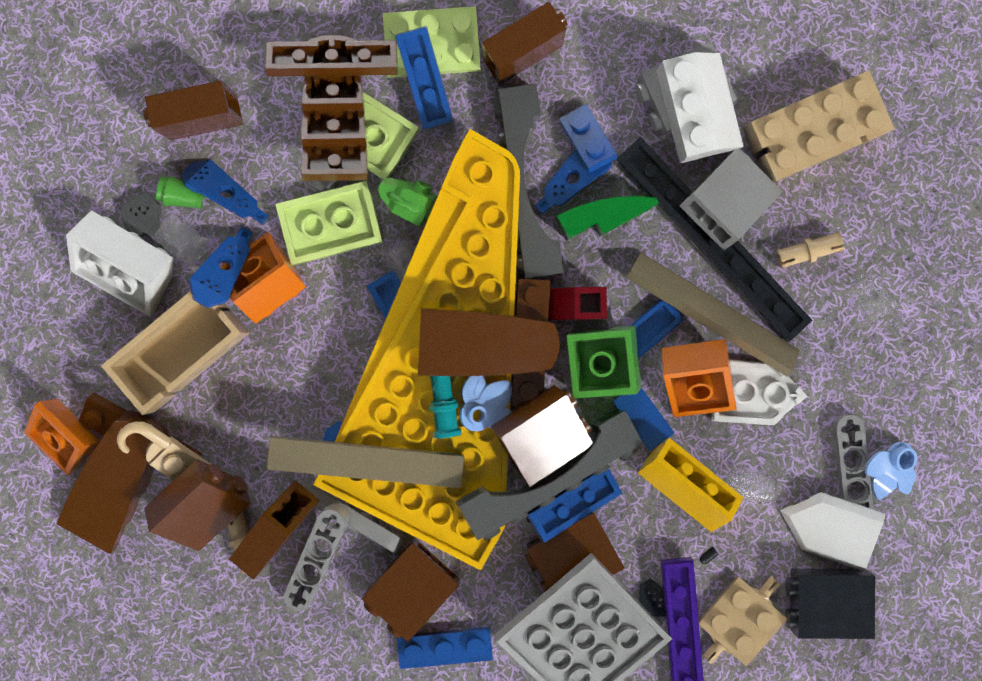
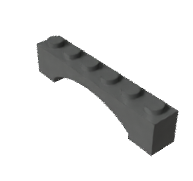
[493,84,563,279]
[455,408,643,540]

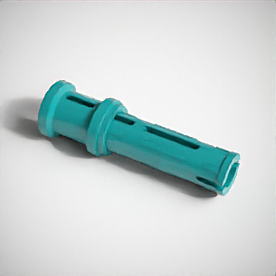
[429,376,462,439]

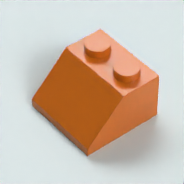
[220,231,306,324]
[662,339,737,417]

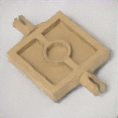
[699,575,787,667]

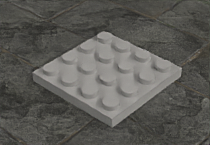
[495,553,672,681]

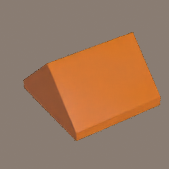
[24,399,100,476]

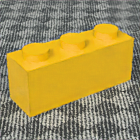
[638,438,744,532]

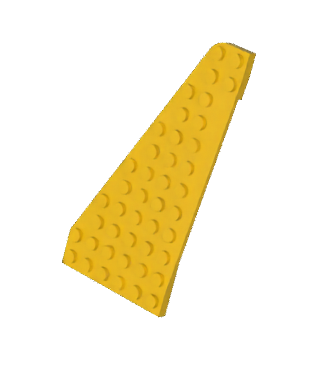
[313,129,520,570]

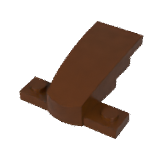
[265,35,398,181]
[418,278,560,406]
[56,392,203,554]

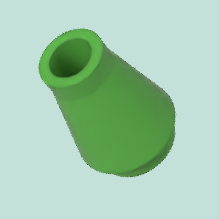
[156,175,205,209]

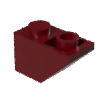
[548,286,607,320]

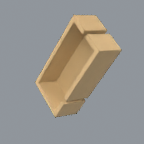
[743,70,895,183]
[101,288,250,415]

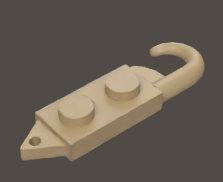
[117,422,211,481]

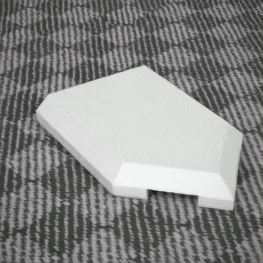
[710,360,808,425]
[780,492,885,572]

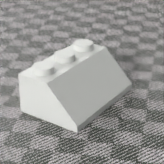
[657,52,743,164]
[66,210,173,317]

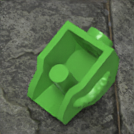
[378,177,438,227]

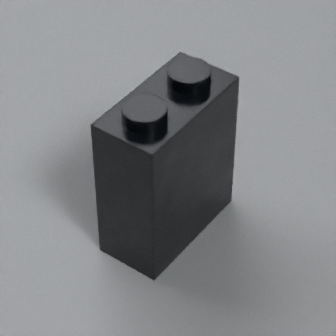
[785,569,875,639]

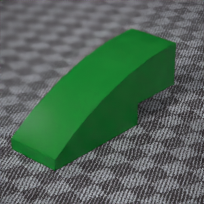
[556,196,659,240]

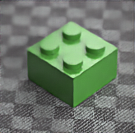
[567,325,641,398]

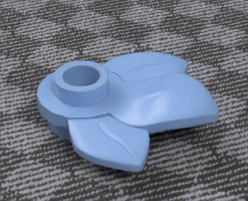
[460,376,512,432]
[865,442,917,500]

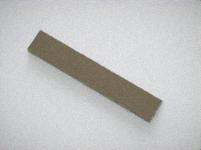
[626,252,800,377]
[267,436,464,488]

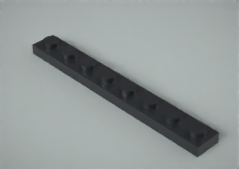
[616,136,813,342]

